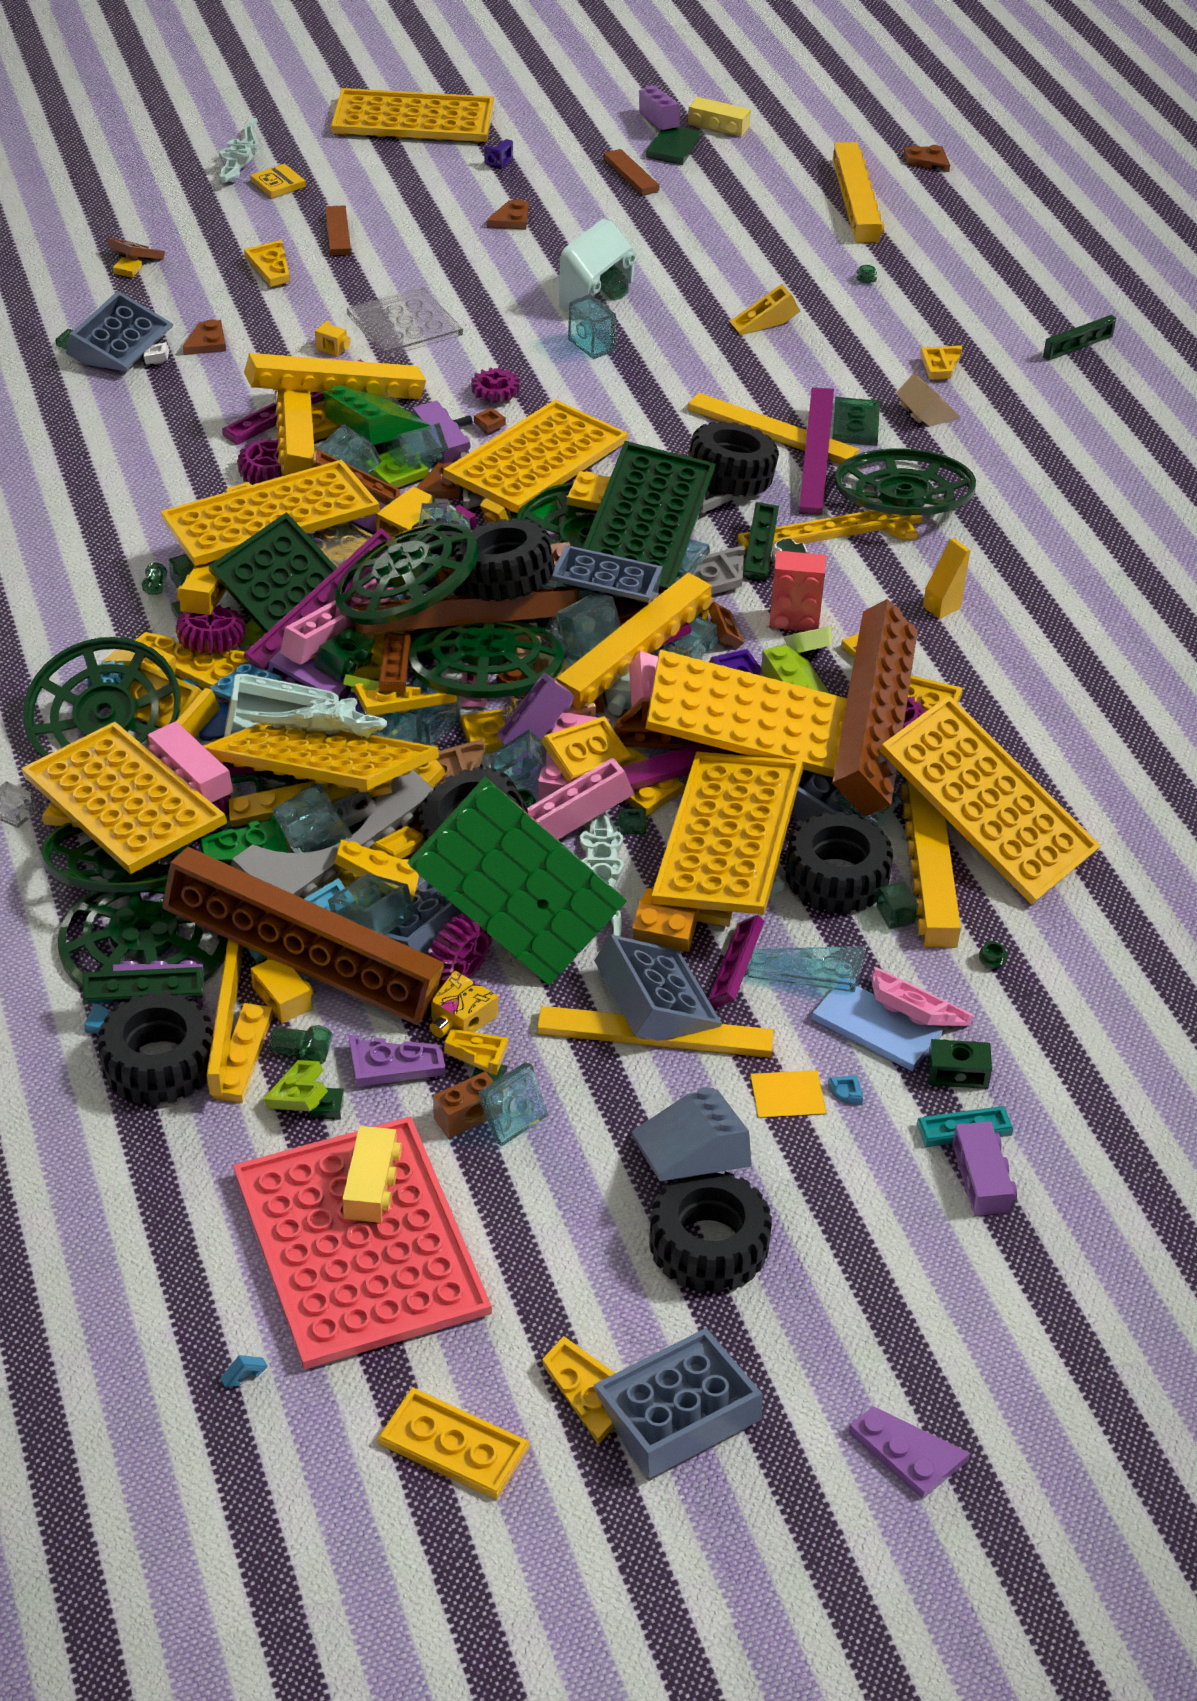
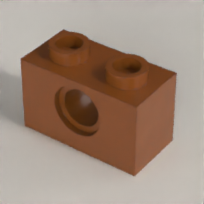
[433,1071,501,1139]

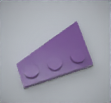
[348,1034,446,1087]
[849,1406,970,1499]

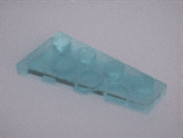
[744,946,866,992]

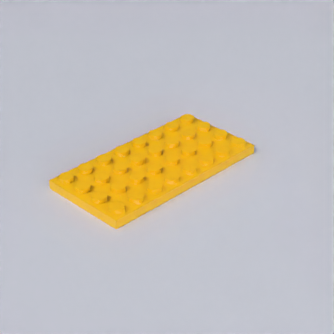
[331,88,494,143]
[443,399,629,513]
[160,460,380,566]
[645,650,847,777]
[879,695,1101,905]
[21,722,227,874]
[203,723,439,792]
[651,752,803,915]

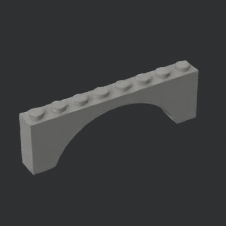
[231,770,434,899]

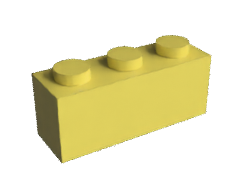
[688,97,751,137]
[343,1126,402,1223]

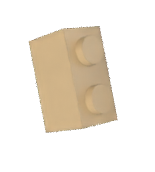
[896,373,960,426]

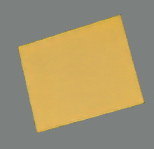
[750,1070,827,1118]

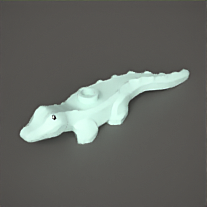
[219,118,258,183]
[236,698,387,739]
[580,812,624,937]

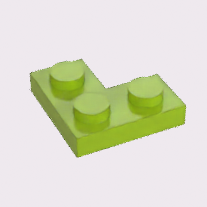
[263,1060,328,1111]

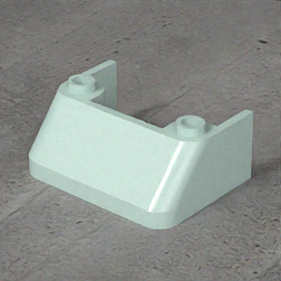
[559,218,636,318]
[224,674,339,737]

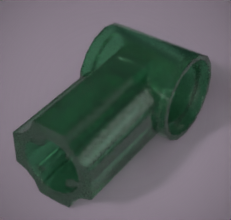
[270,1025,333,1064]

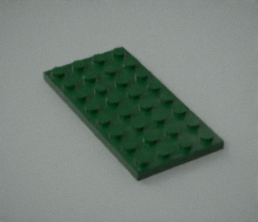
[583,441,716,594]

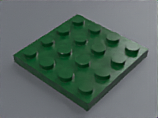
[209,512,337,634]

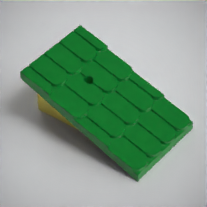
[407,777,627,985]

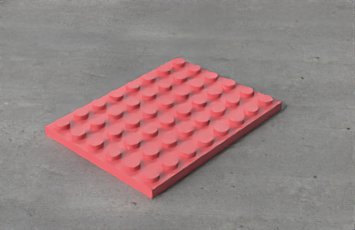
[233,1116,492,1370]

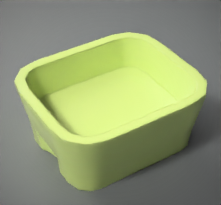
[784,626,833,653]

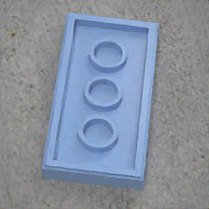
[812,978,943,1072]

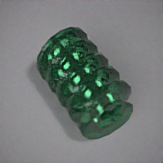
[600,264,629,300]

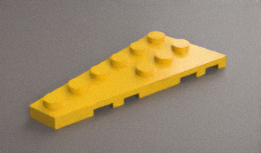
[135,632,268,701]

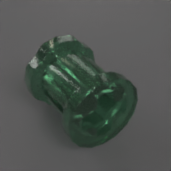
[142,562,167,595]

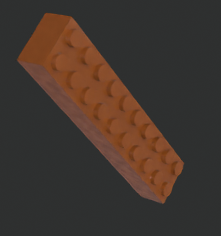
[832,599,918,817]
[162,847,444,1025]

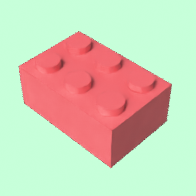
[769,551,826,631]

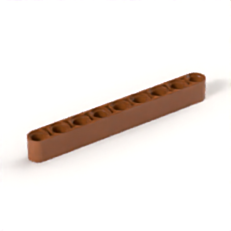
[354,586,579,633]

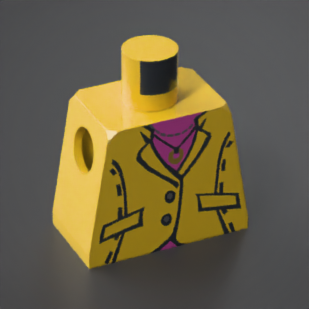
[430,971,499,1038]

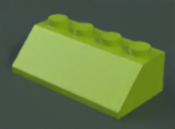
[761,645,830,694]

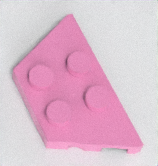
[871,967,974,1026]

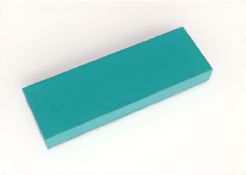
[917,1106,1013,1148]

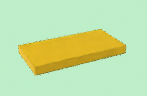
[378,1387,530,1500]

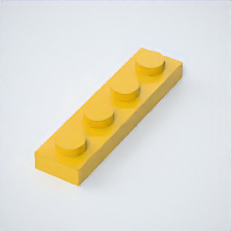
[213,1003,273,1103]

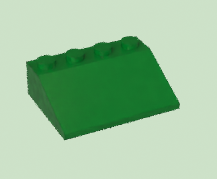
[323,385,431,446]

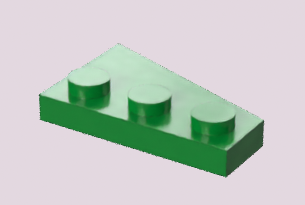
[200,814,288,866]

